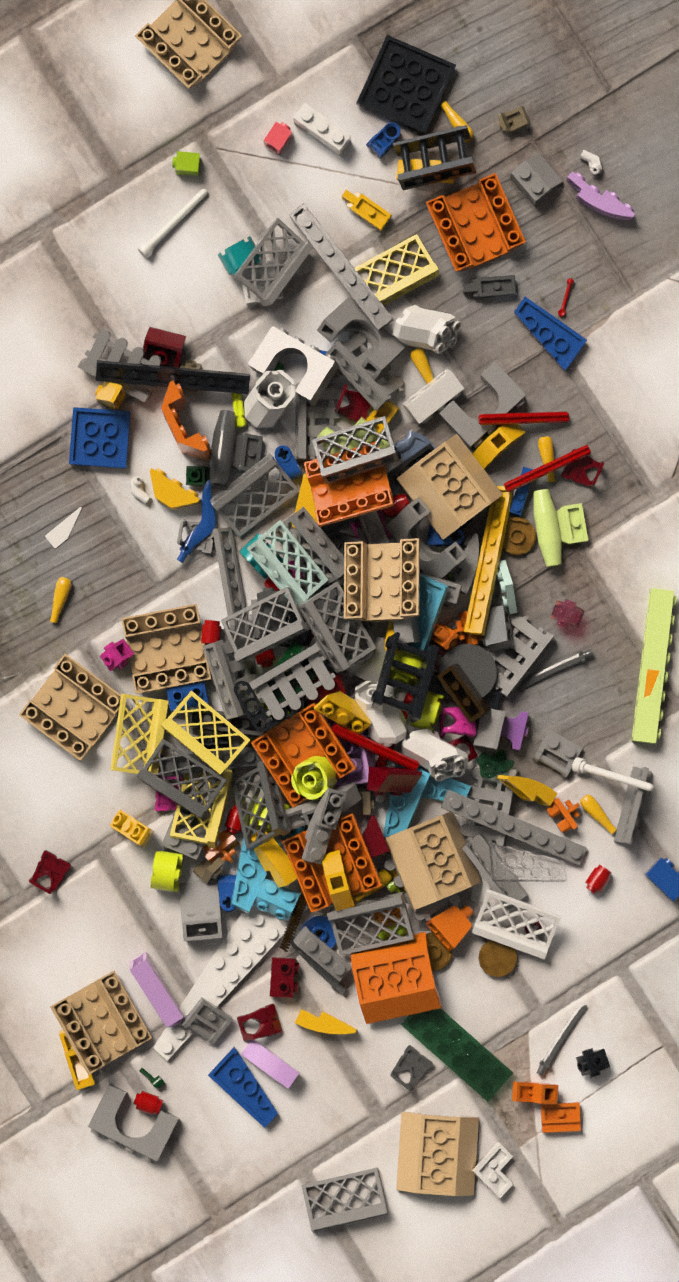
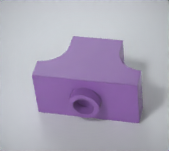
[500,711,529,751]

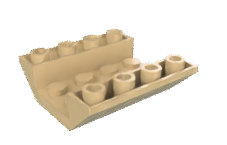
[135,0,242,89]
[397,434,503,540]
[344,538,420,622]
[121,604,211,694]
[19,654,127,761]
[384,812,482,910]
[50,971,152,1075]
[396,1112,479,1196]

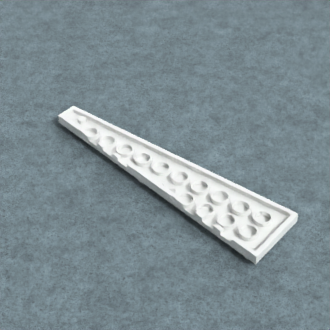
[153,855,309,1060]

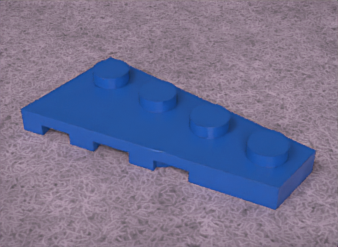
[514,296,587,371]
[208,1046,278,1128]

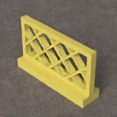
[355,234,440,306]
[161,691,251,776]
[110,694,168,777]
[170,769,233,848]

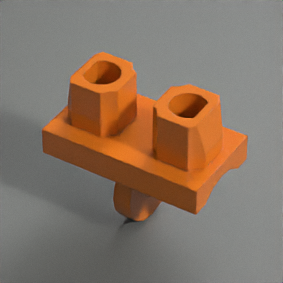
[453,611,482,645]
[431,623,459,650]
[546,798,580,833]
[203,830,240,864]

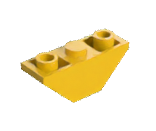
[473,424,526,469]
[150,468,200,510]
[314,691,371,734]
[110,810,155,848]
[322,850,355,911]

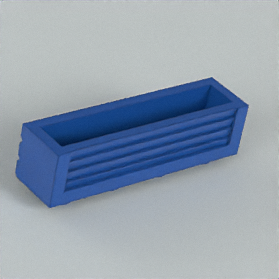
[509,466,533,516]

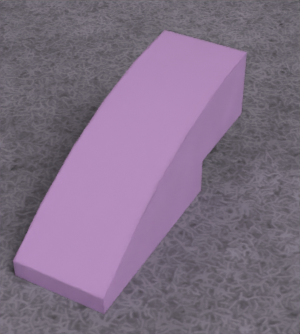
[241,1040,300,1089]

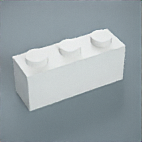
[293,102,351,156]
[402,369,464,424]

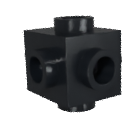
[576,1048,610,1078]

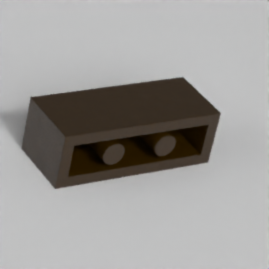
[437,663,491,723]

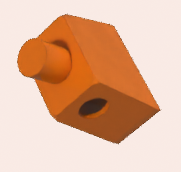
[425,905,474,952]

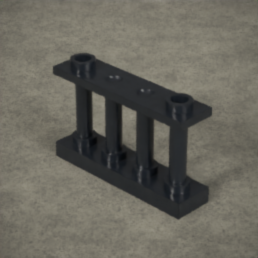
[393,125,477,191]
[371,632,439,723]

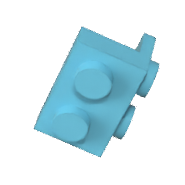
[253,878,300,921]

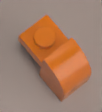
[512,1081,559,1104]

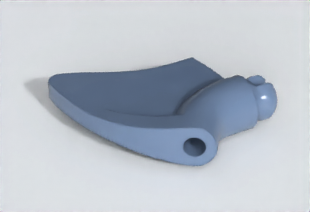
[394,430,436,461]

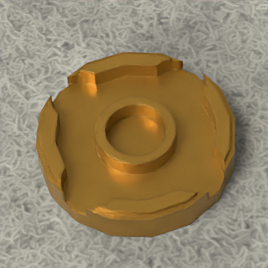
[502,517,536,555]
[426,933,452,971]
[478,940,517,977]

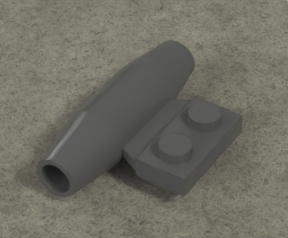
[210,410,263,488]

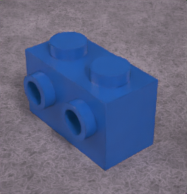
[166,681,209,712]
[644,858,679,901]

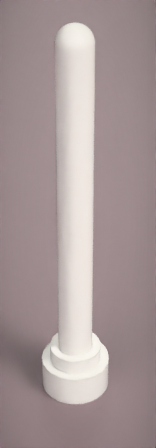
[137,189,207,259]
[572,757,654,791]

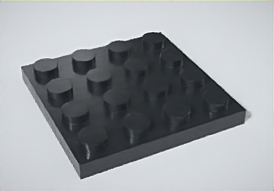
[356,35,456,135]

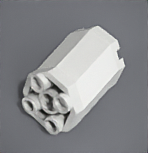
[392,305,461,354]
[244,370,295,429]
[355,681,407,747]
[401,728,468,781]

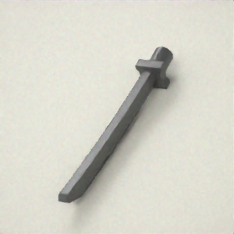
[518,649,594,691]
[289,934,347,995]
[536,1005,587,1076]

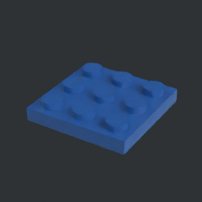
[69,407,131,469]

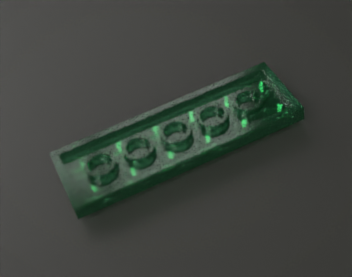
[401,1008,513,1102]

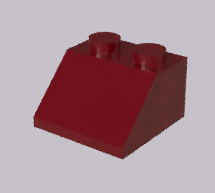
[140,327,186,367]
[367,766,422,796]
[363,815,389,858]

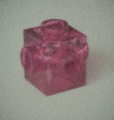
[550,599,585,628]

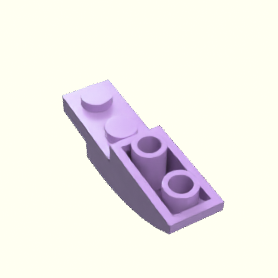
[566,171,635,221]

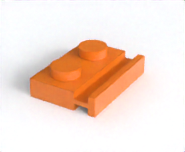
[540,1102,581,1133]

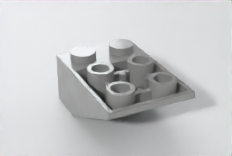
[179,880,223,941]

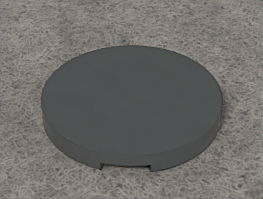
[439,644,497,698]

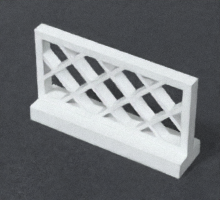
[472,889,561,960]

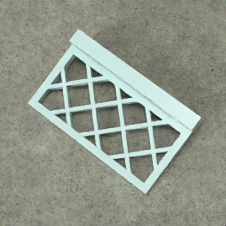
[246,520,329,606]

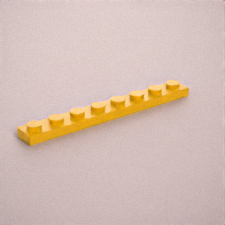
[464,486,514,636]

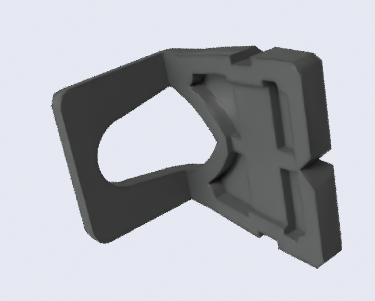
[390,1045,433,1091]

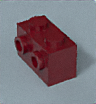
[270,957,299,998]

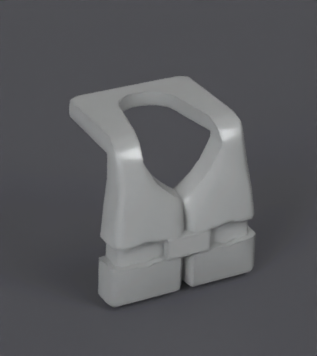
[177,519,216,554]

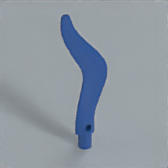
[176,480,216,563]

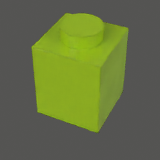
[172,151,201,176]

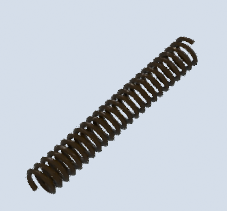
[278,891,307,952]

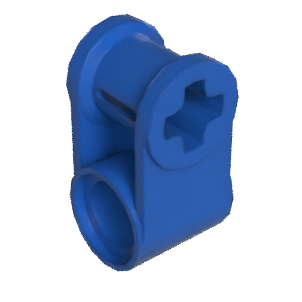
[366,122,401,159]
[275,445,302,481]
[427,525,464,547]
[218,875,236,912]

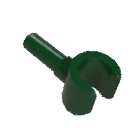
[139,1068,165,1088]

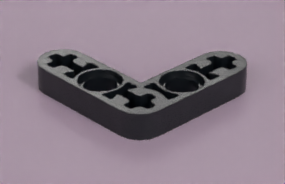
[234,681,305,732]

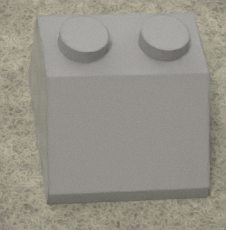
[510,153,563,206]
[470,709,506,751]
[161,813,208,860]

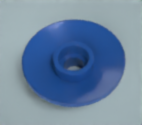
[301,915,336,948]

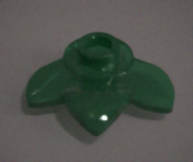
[477,750,514,779]

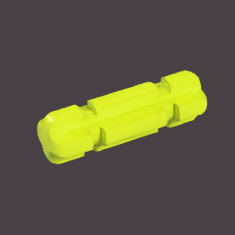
[231,393,246,428]

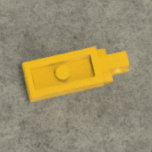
[341,190,392,231]

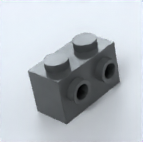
[482,605,514,652]

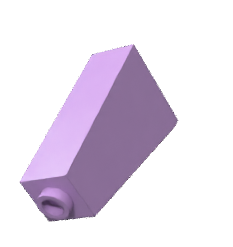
[130,952,183,1028]

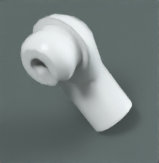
[580,150,602,175]
[131,476,151,504]

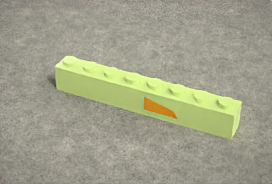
[631,588,677,744]

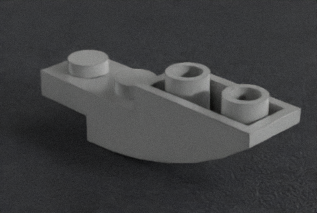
[443,533,479,608]
[285,782,361,830]
[302,788,347,864]

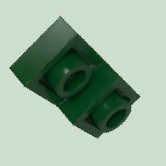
[186,466,214,487]

